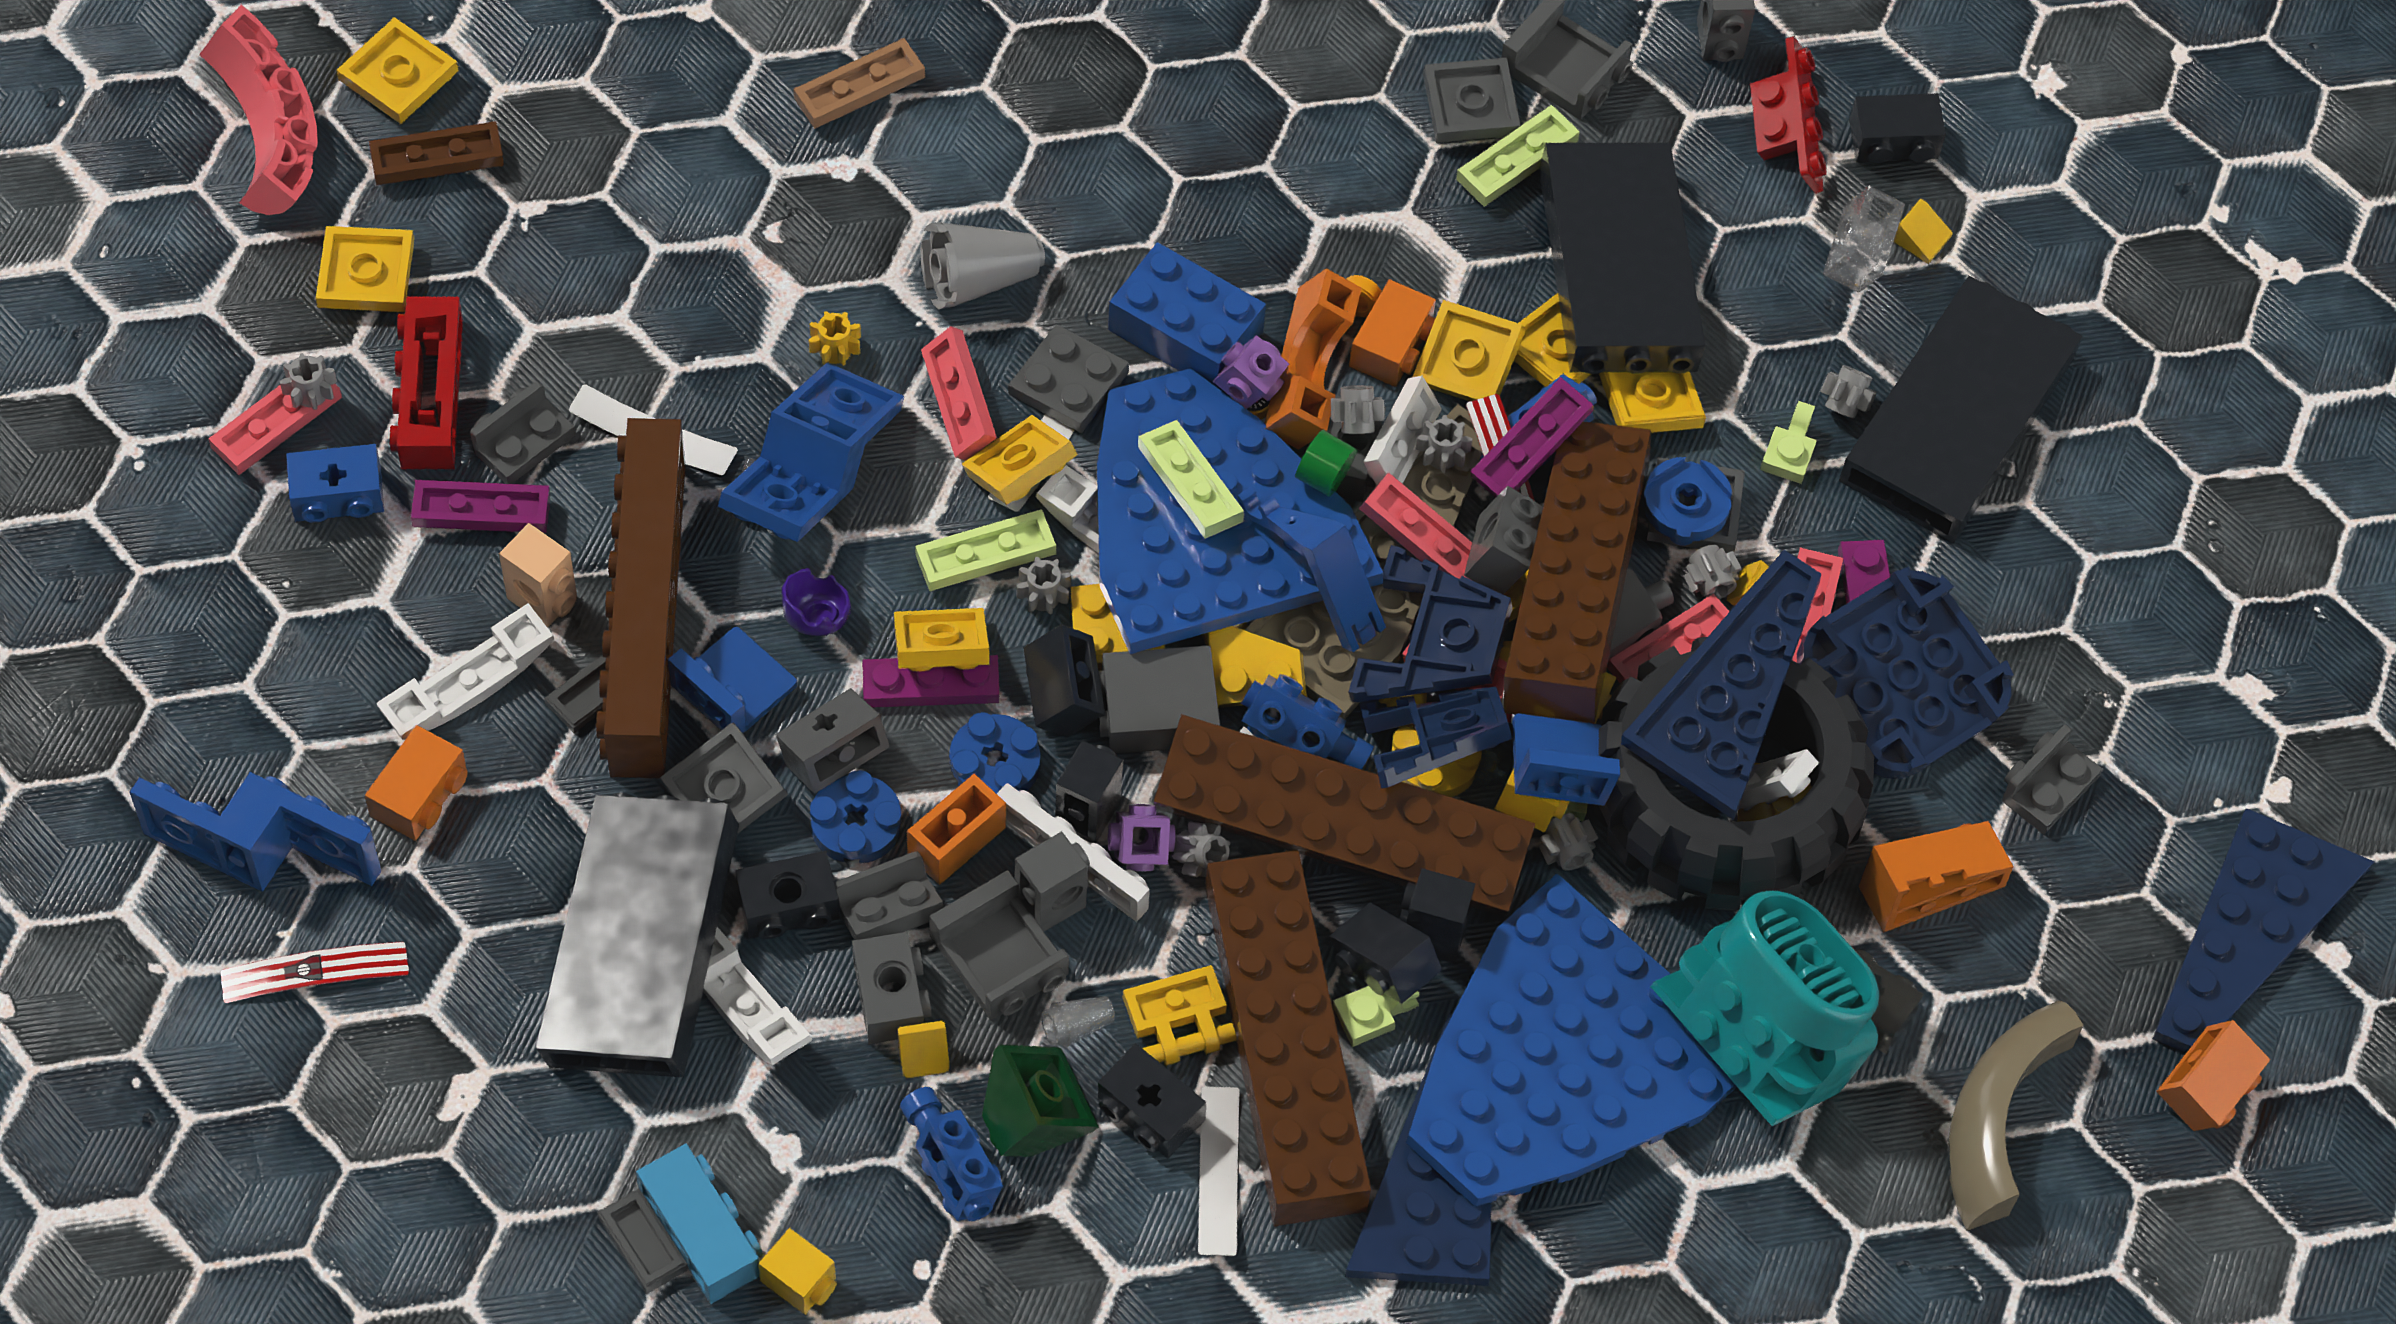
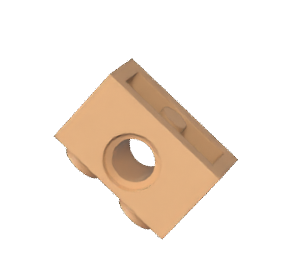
[499,523,577,627]

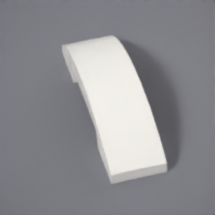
[1036,465,1099,553]
[376,603,554,740]
[703,927,812,1065]

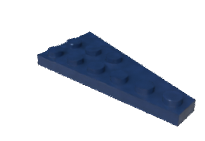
[1621,550,1821,820]
[2152,808,2375,1053]
[1345,1014,1491,1286]

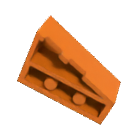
[1859,821,2014,933]

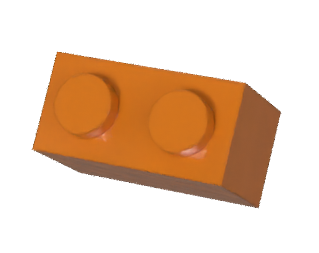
[1349,279,1436,387]
[364,725,468,841]
[907,774,1006,885]
[2156,1020,2270,1131]

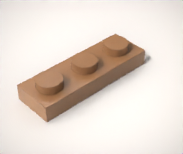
[794,38,925,129]

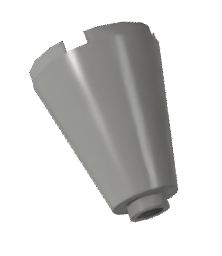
[921,222,1045,309]

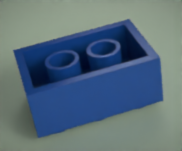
[1108,242,1266,389]

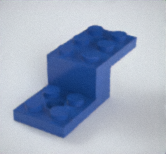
[718,362,905,542]
[129,772,381,892]

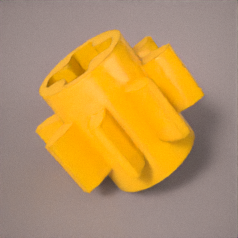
[809,311,861,366]

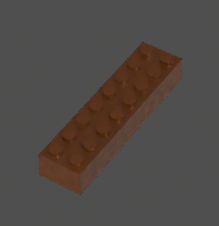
[596,418,686,778]
[1504,421,1651,724]
[1154,714,1535,917]
[1205,850,1371,1226]

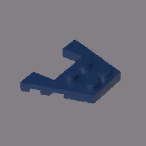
[1348,545,1513,703]
[1359,687,1512,789]

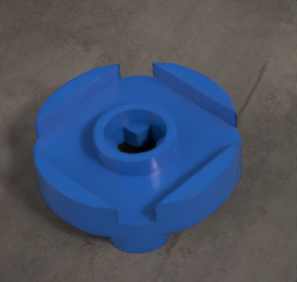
[1642,457,1732,546]
[949,712,1041,794]
[810,770,902,863]

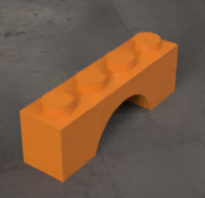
[1265,268,1361,450]

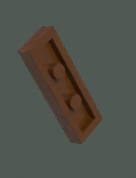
[369,121,504,185]

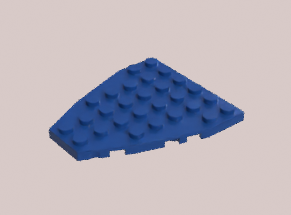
[1097,368,1384,654]
[1406,873,1737,1207]

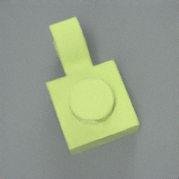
[1760,401,1817,484]
[1333,986,1419,1047]

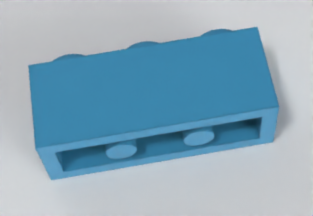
[636,1143,763,1304]

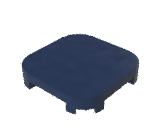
[1797,567,2014,779]

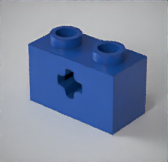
[286,444,384,522]

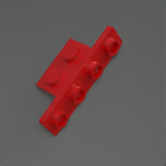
[1750,36,1827,194]

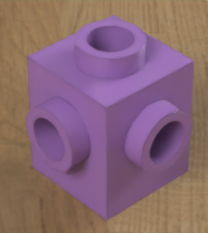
[1213,335,1289,409]
[1107,804,1175,871]

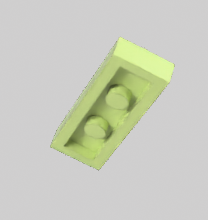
[1456,105,1580,207]
[1138,420,1244,539]
[915,509,1056,591]

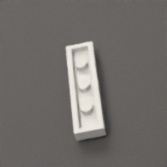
[997,783,1150,922]

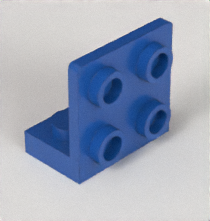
[668,627,797,733]
[1512,714,1620,806]

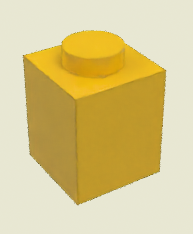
[758,1228,836,1315]

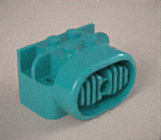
[1651,891,1879,1126]

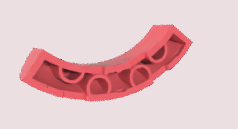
[199,4,318,215]

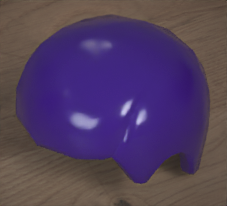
[782,568,851,636]

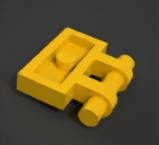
[1123,965,1237,1066]

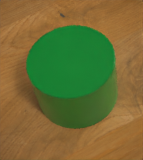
[1295,430,1357,497]

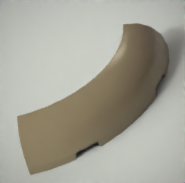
[1948,1001,2084,1231]

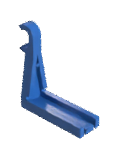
[1237,486,1386,652]

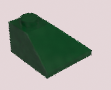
[982,1044,1099,1157]

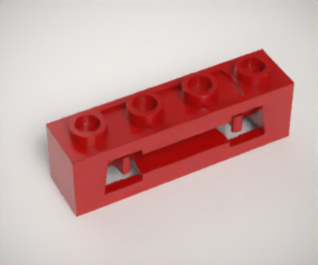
[390,297,463,469]

